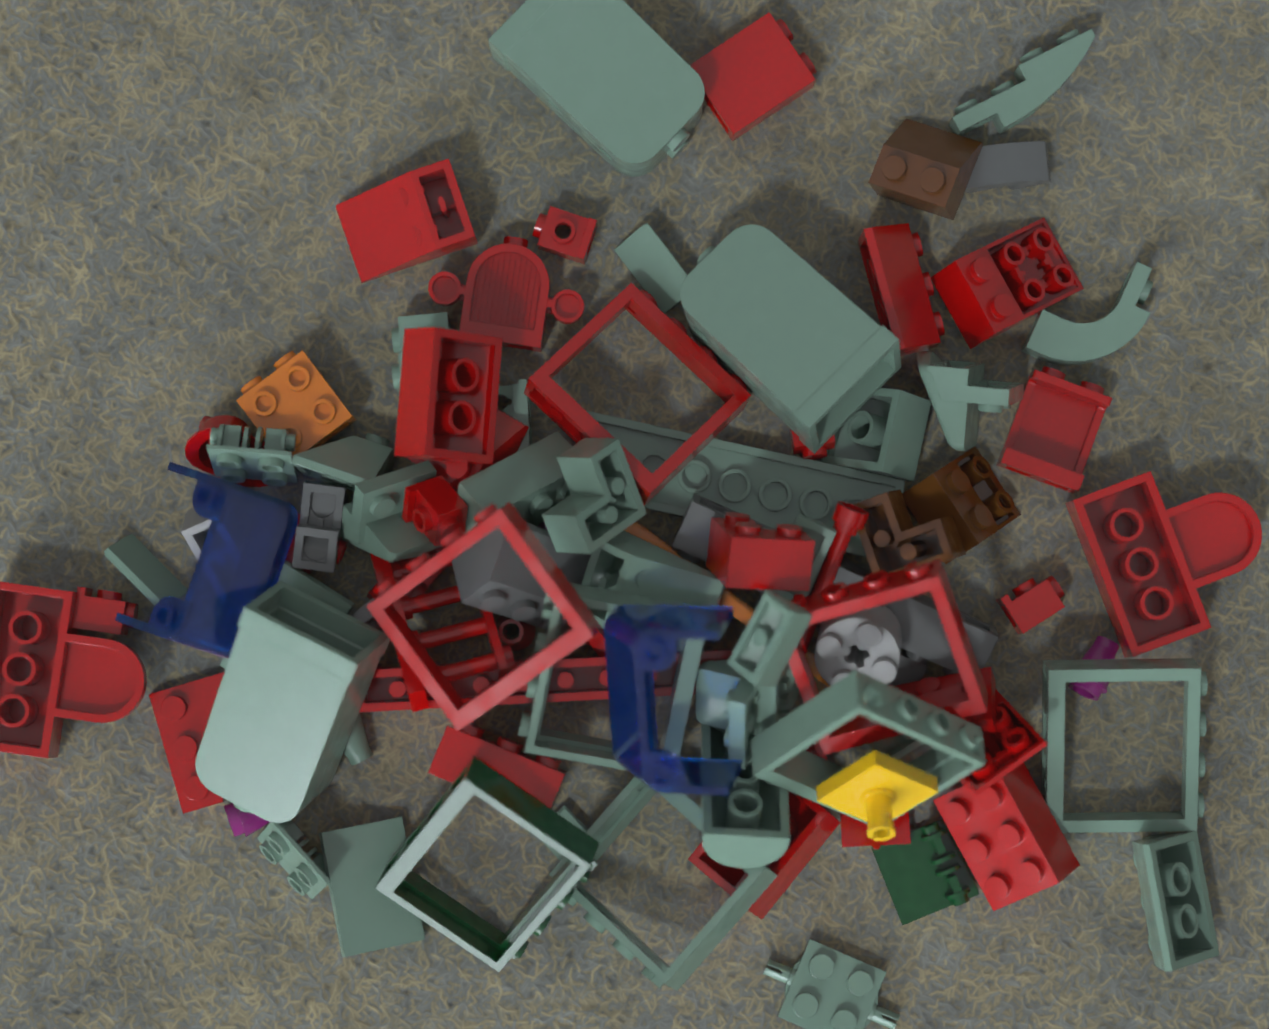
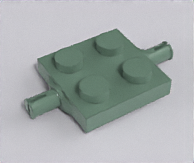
[763,939,900,1029]

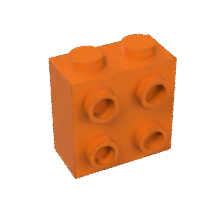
[236,350,356,456]

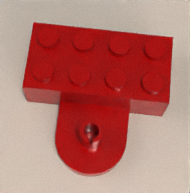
[1065,471,1262,658]
[0,581,147,758]

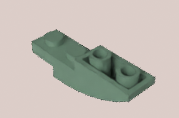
[948,29,1095,136]

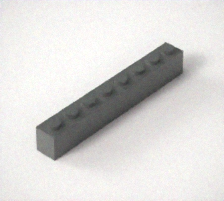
[672,493,999,675]

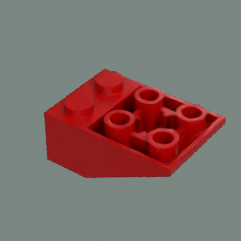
[335,158,478,283]
[931,218,1084,349]
[931,689,1047,795]

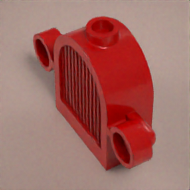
[428,236,585,352]

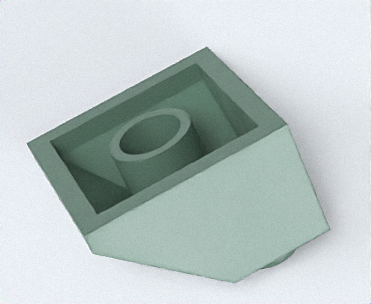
[291,433,397,492]

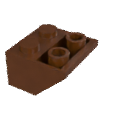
[902,446,1021,564]

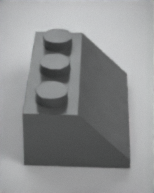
[452,523,591,630]

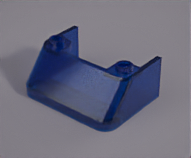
[115,462,298,659]
[604,604,742,795]

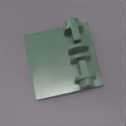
[206,424,298,487]
[257,820,331,899]

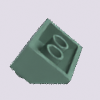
[1132,831,1220,972]

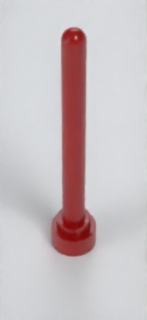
[800,501,869,655]

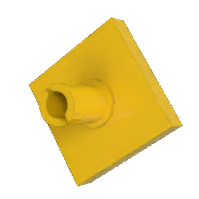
[816,750,939,841]

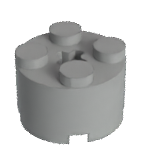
[815,605,902,686]

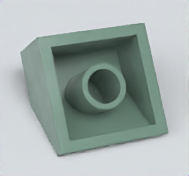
[821,388,931,482]

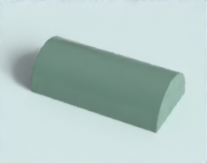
[701,723,790,868]

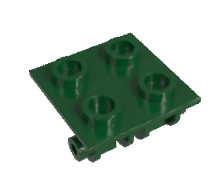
[871,819,979,925]

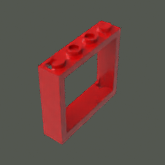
[524,283,751,506]
[366,501,602,731]
[788,559,988,755]

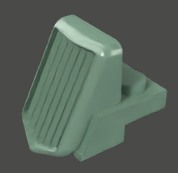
[917,351,1024,451]
[341,460,441,562]
[696,660,800,769]

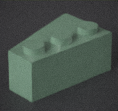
[457,431,572,533]

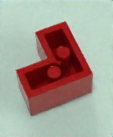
[706,512,815,591]

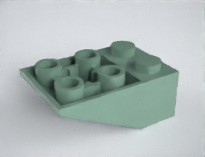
[581,530,725,655]

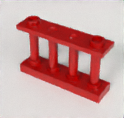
[370,552,515,712]

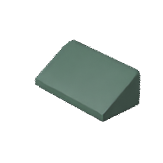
[614,222,687,314]
[104,534,188,611]
[727,590,812,688]

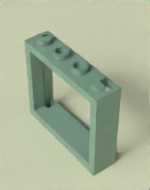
[518,583,708,779]
[1041,658,1208,833]
[751,670,986,824]
[549,773,777,991]

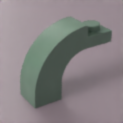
[1021,262,1153,365]

